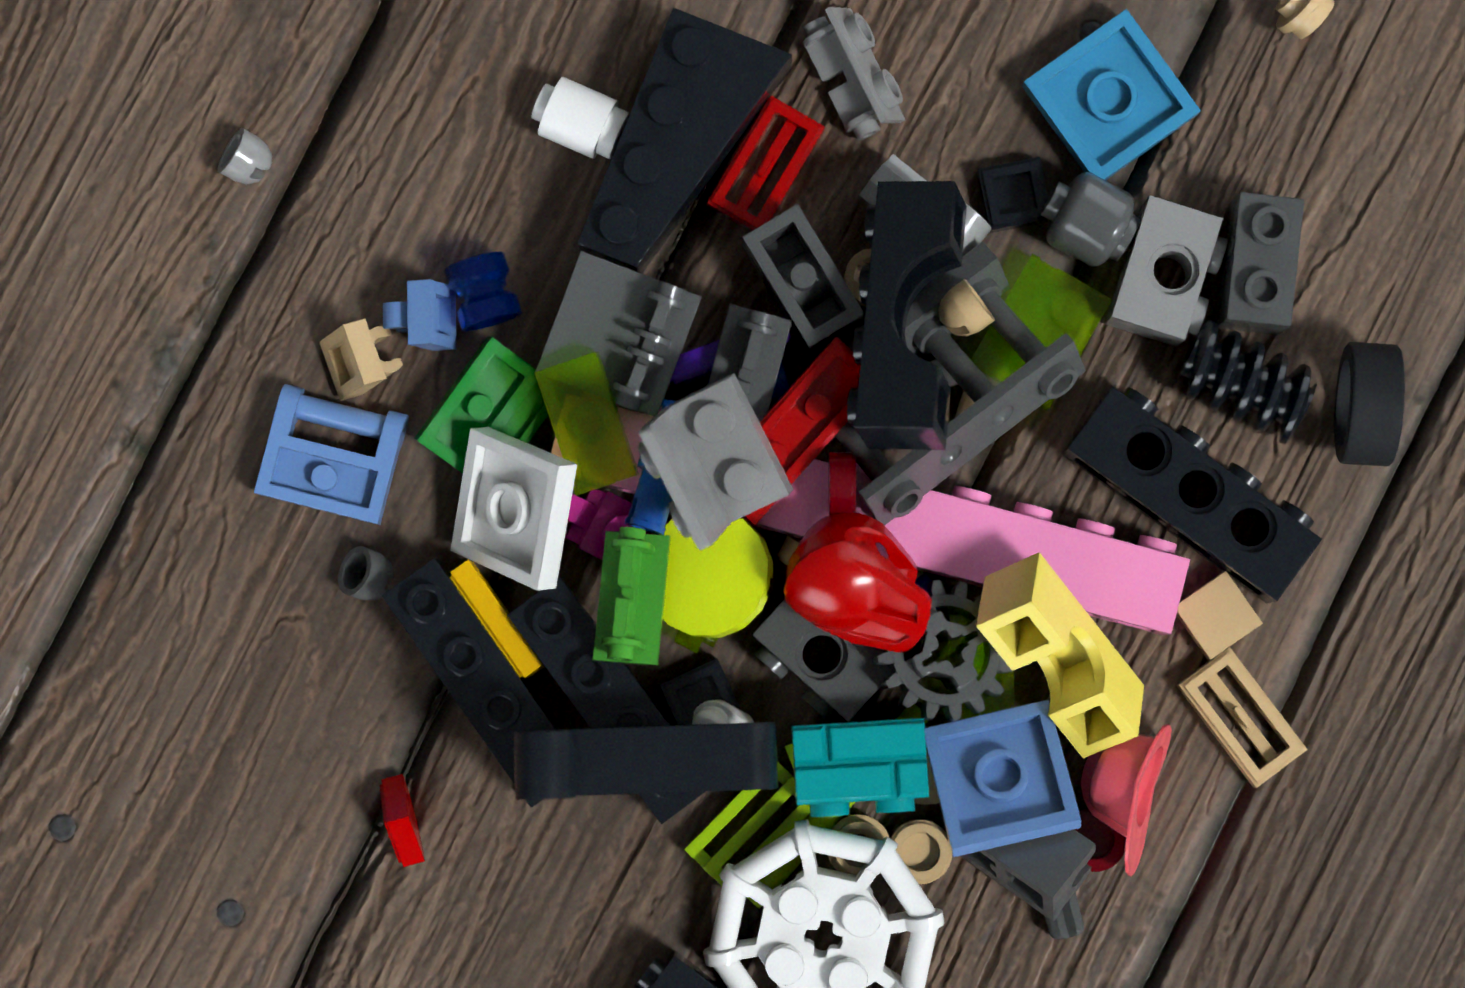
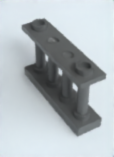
[780,242,1086,525]

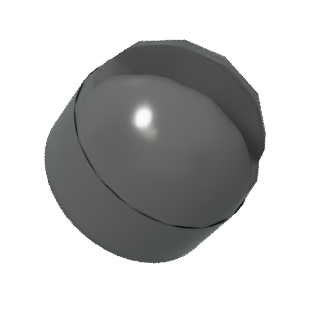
[338,546,395,600]

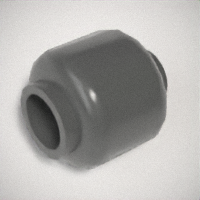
[1040,172,1140,267]

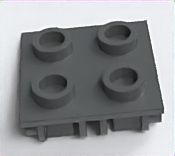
[536,251,702,417]

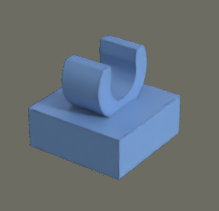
[383,279,457,351]

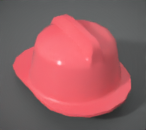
[1081,724,1172,876]

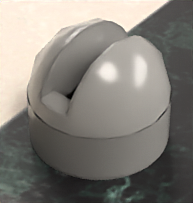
[218,128,272,185]

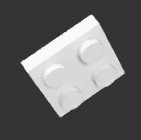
[450,427,577,591]

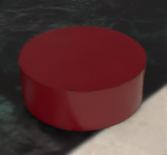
[828,452,856,515]
[1074,807,1126,872]

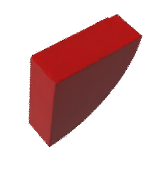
[379,774,425,867]

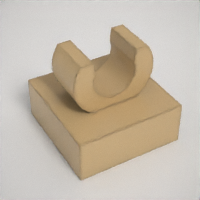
[319,319,403,401]

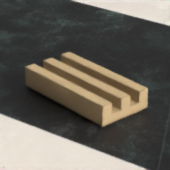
[1176,647,1308,788]

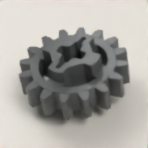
[872,580,1012,722]

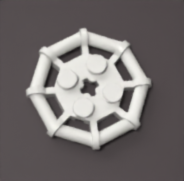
[703,819,945,988]

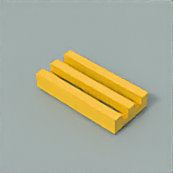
[450,559,545,678]

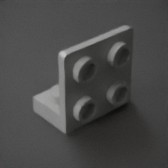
[638,373,793,550]

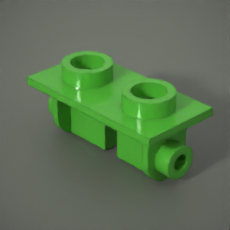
[593,527,671,666]

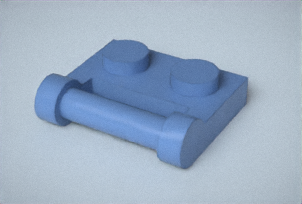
[254,384,409,525]

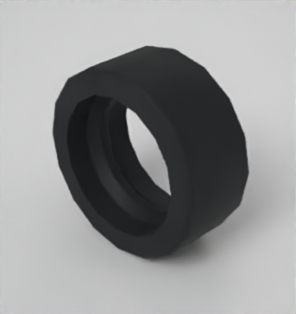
[1334,342,1405,467]

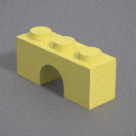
[976,552,1144,759]

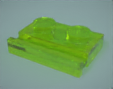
[971,254,1112,411]

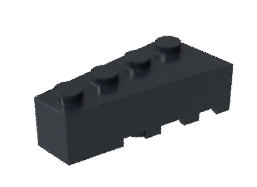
[577,7,792,274]

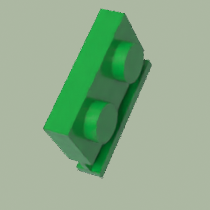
[414,336,565,474]

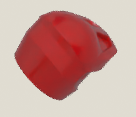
[784,512,932,652]

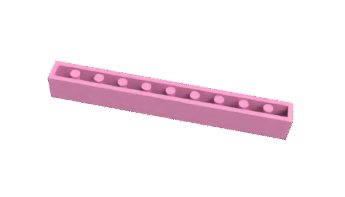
[551,391,1191,635]

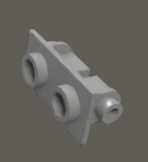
[803,7,906,141]

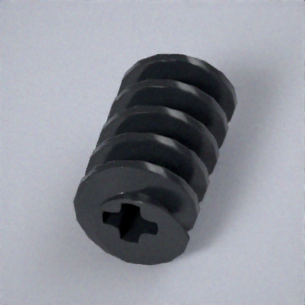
[1172,319,1317,445]

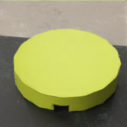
[663,518,773,638]

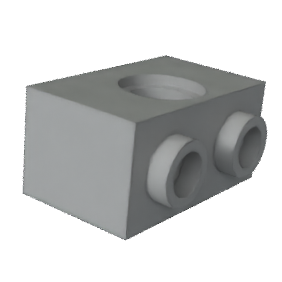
[1105,195,1228,347]

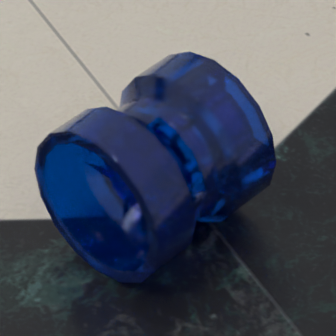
[444,251,523,332]

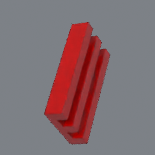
[707,95,825,232]

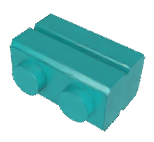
[791,718,929,817]

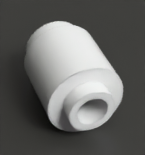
[531,77,630,159]

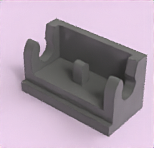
[961,830,1096,922]

